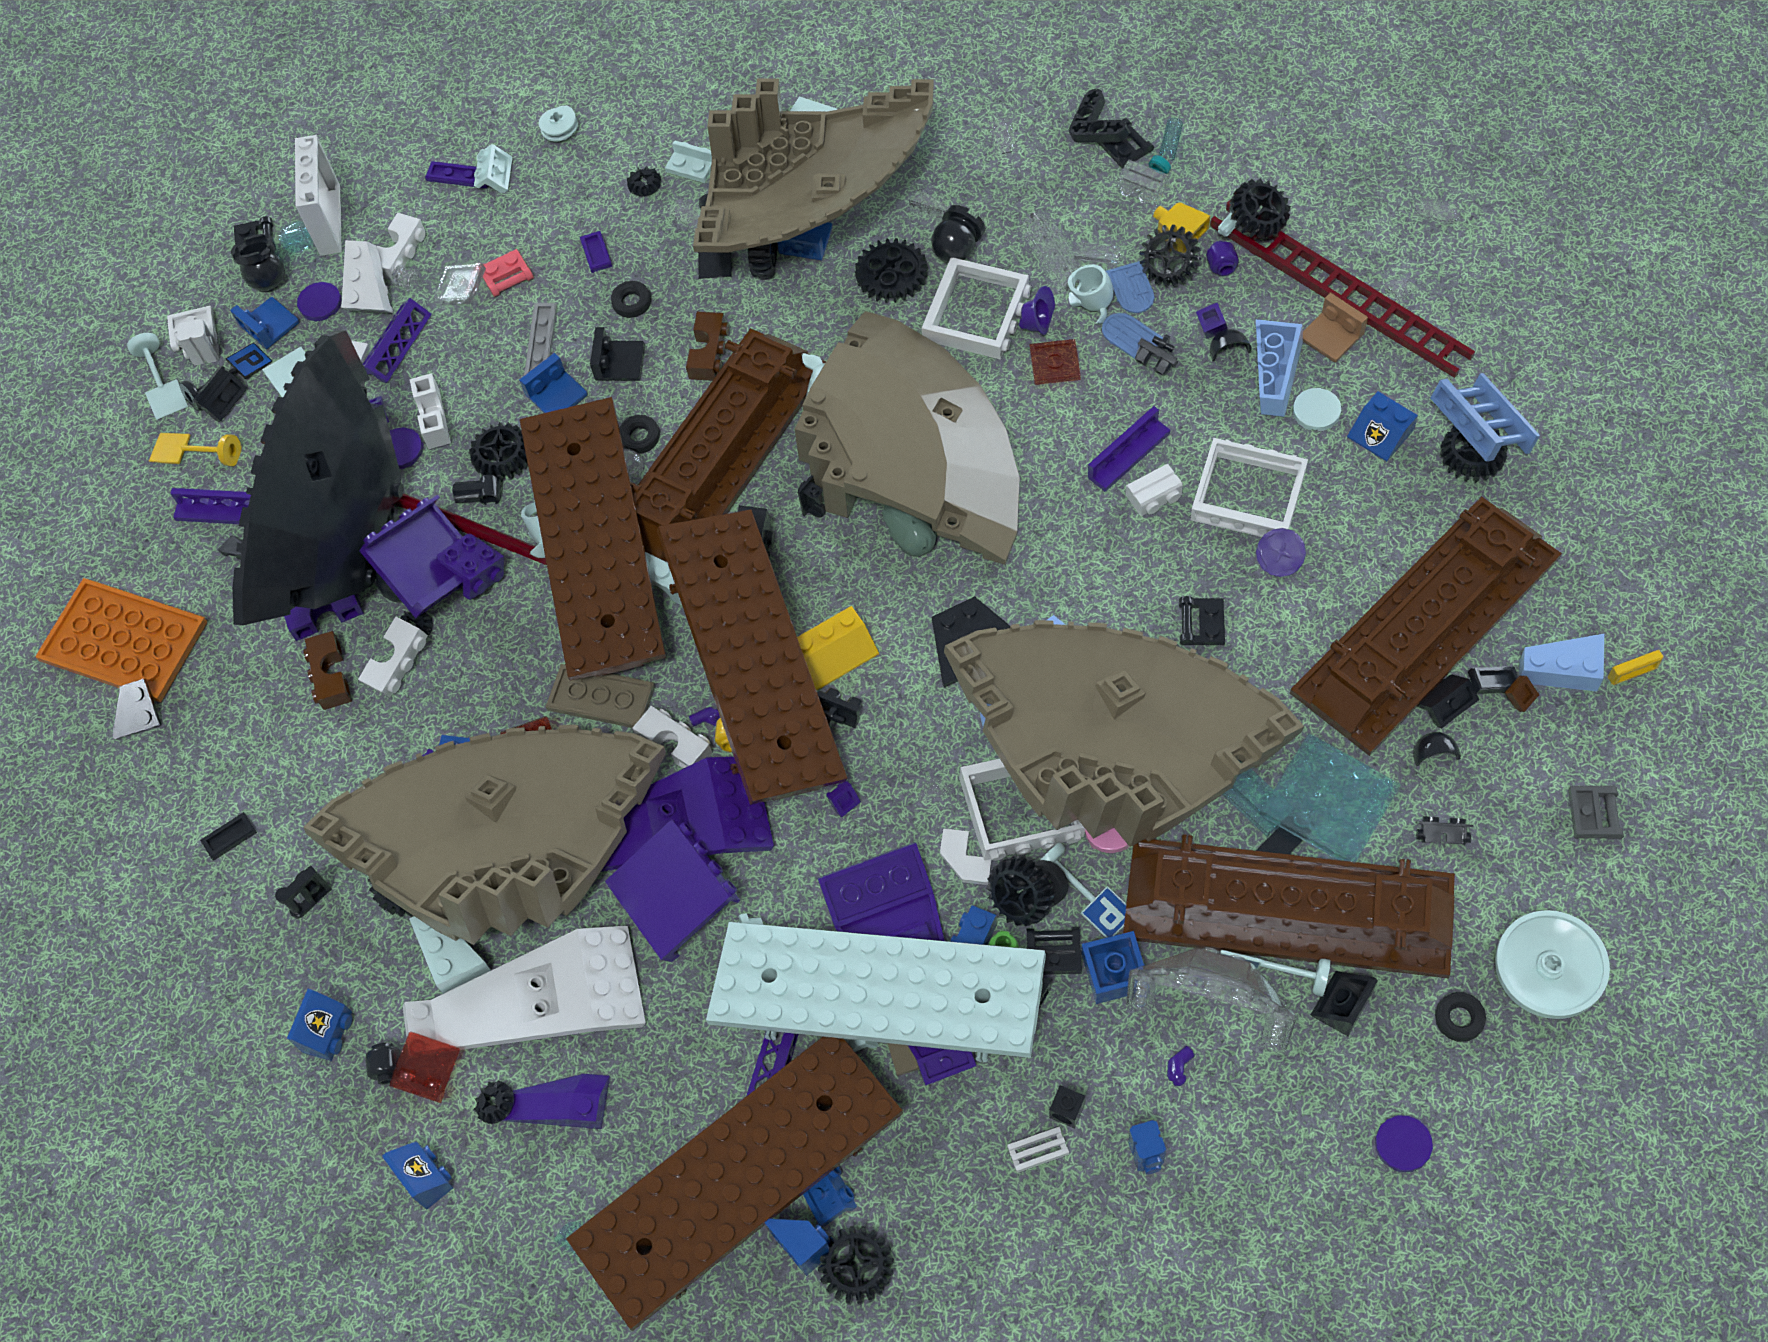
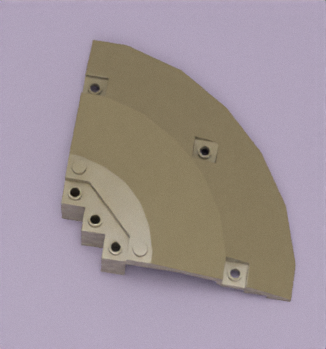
[693,78,934,252]
[795,311,1020,565]
[944,620,1304,847]
[303,725,666,945]

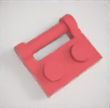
[477,249,534,297]

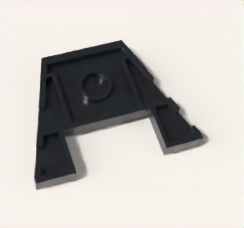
[931,596,1010,688]

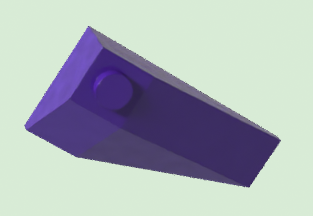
[502,1074,610,1129]

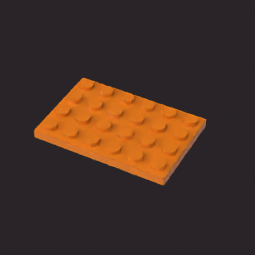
[35,578,208,702]

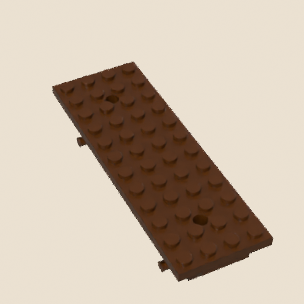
[631,328,826,562]
[520,397,667,681]
[1290,496,1562,756]
[657,510,848,805]
[1123,834,1455,979]
[566,1036,903,1332]

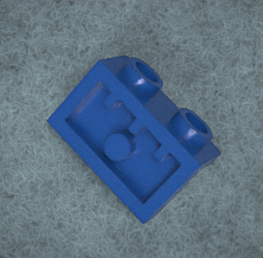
[803,1166,857,1226]

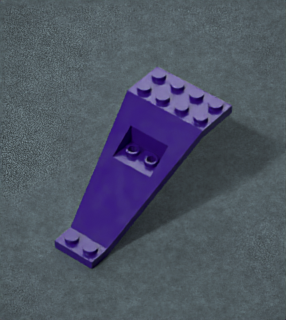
[601,756,774,872]
[817,842,976,1085]

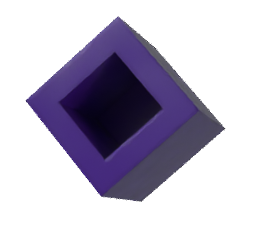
[1196,302,1228,339]

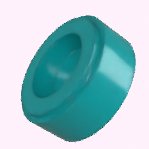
[1148,155,1171,176]

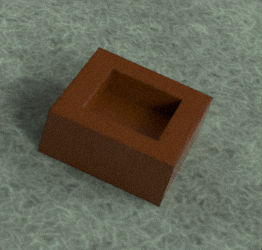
[1505,676,1539,712]

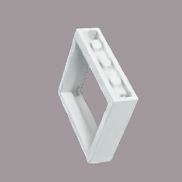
[295,135,341,256]
[922,258,1032,359]
[1191,438,1308,537]
[959,759,1086,861]

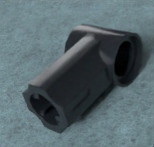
[452,475,501,505]

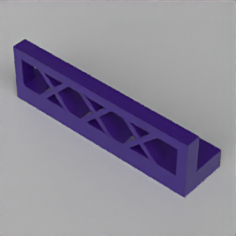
[363,298,431,383]
[1088,406,1171,492]
[170,488,251,524]
[746,1032,799,1096]

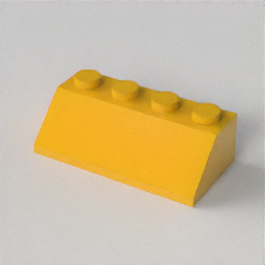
[797,606,879,691]

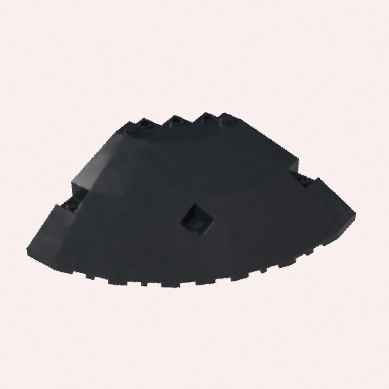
[232,329,404,626]

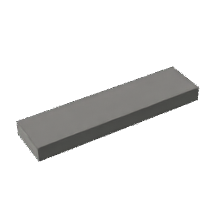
[524,303,557,376]

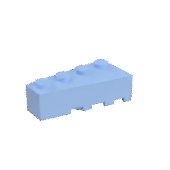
[1256,319,1303,417]

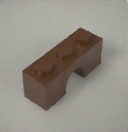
[686,311,729,381]
[303,631,352,710]

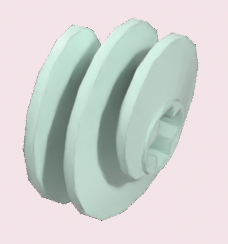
[539,105,578,142]

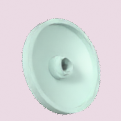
[1495,910,1610,1019]

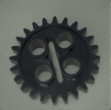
[855,238,928,303]

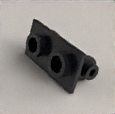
[797,475,826,517]
[1416,816,1473,845]

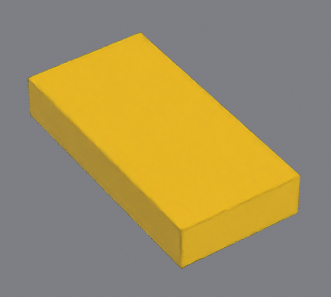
[1608,650,1663,685]

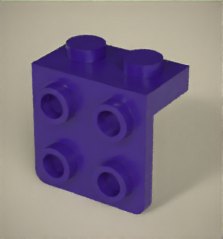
[437,534,504,600]

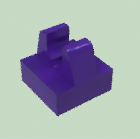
[826,781,861,818]

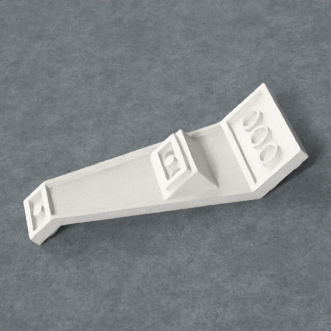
[403,926,646,1056]

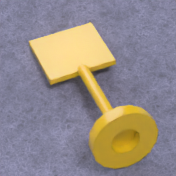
[149,433,241,466]

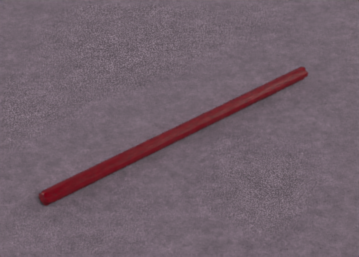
[393,493,547,565]

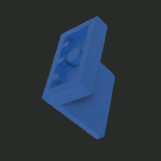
[777,222,833,260]
[230,297,299,350]
[519,353,588,413]

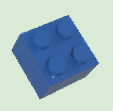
[1081,931,1149,1004]

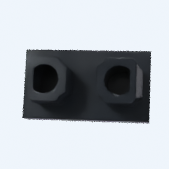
[1135,334,1178,376]
[818,688,862,728]

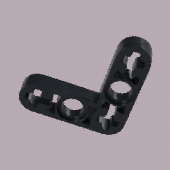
[1069,89,1130,143]

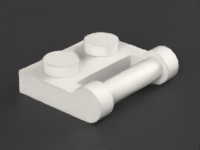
[167,306,218,352]

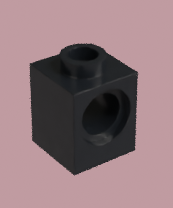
[1049,1085,1086,1129]

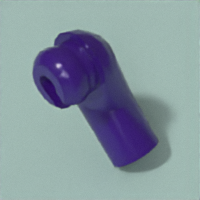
[688,707,720,727]
[1167,1046,1195,1086]

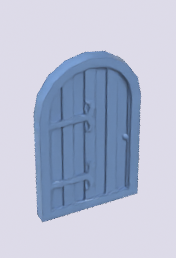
[1106,261,1154,313]
[1102,313,1163,359]

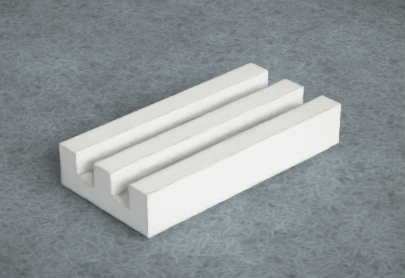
[1007,1127,1069,1173]

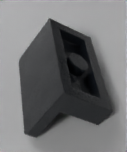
[1417,674,1480,729]

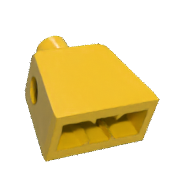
[1153,202,1210,253]

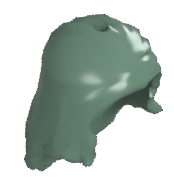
[882,505,936,557]

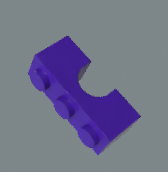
[284,594,364,641]

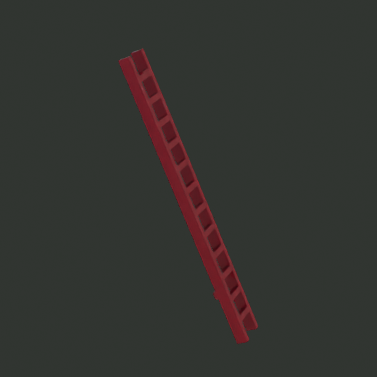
[1210,200,1475,378]

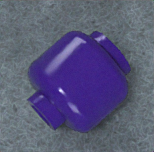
[1206,241,1239,276]

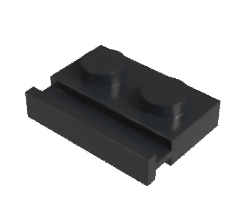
[192,366,247,422]

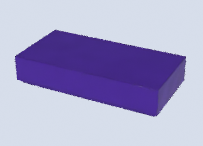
[580,231,612,273]

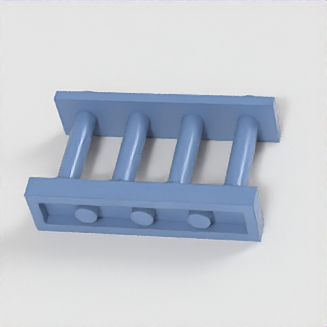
[1430,373,1540,461]

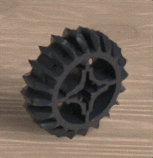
[1229,178,1291,240]
[1139,224,1201,287]
[748,242,778,279]
[469,422,528,482]
[1440,426,1508,483]
[986,855,1056,927]
[818,1226,894,1305]

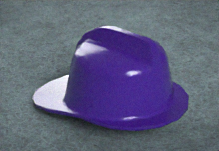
[1019,286,1055,335]

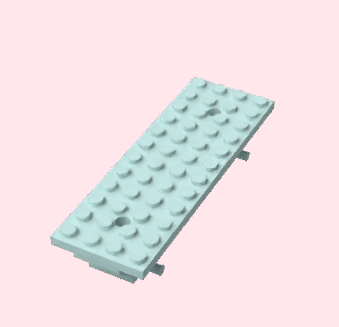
[706,922,1046,1062]

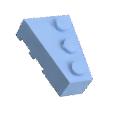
[1519,634,1604,691]

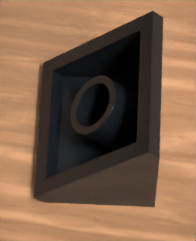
[1310,971,1378,1036]

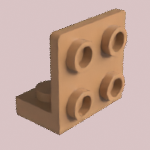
[1303,293,1368,362]

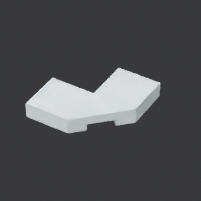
[940,829,992,885]

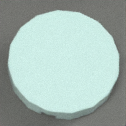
[1293,388,1341,431]

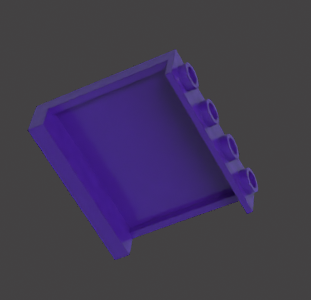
[359,495,463,618]
[605,819,741,962]

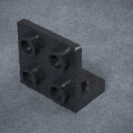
[590,327,645,381]

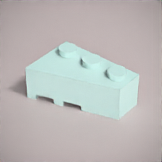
[410,916,491,994]

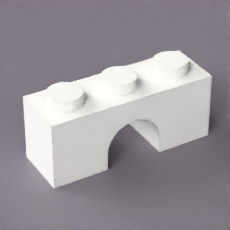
[377,213,425,281]
[410,373,451,449]
[358,617,428,698]
[632,706,712,768]

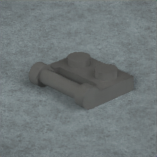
[1568,785,1624,839]

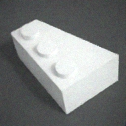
[341,240,393,313]

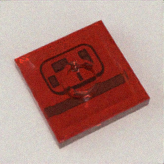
[1029,339,1081,385]

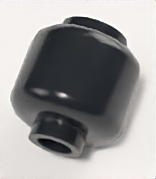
[365,1042,402,1085]

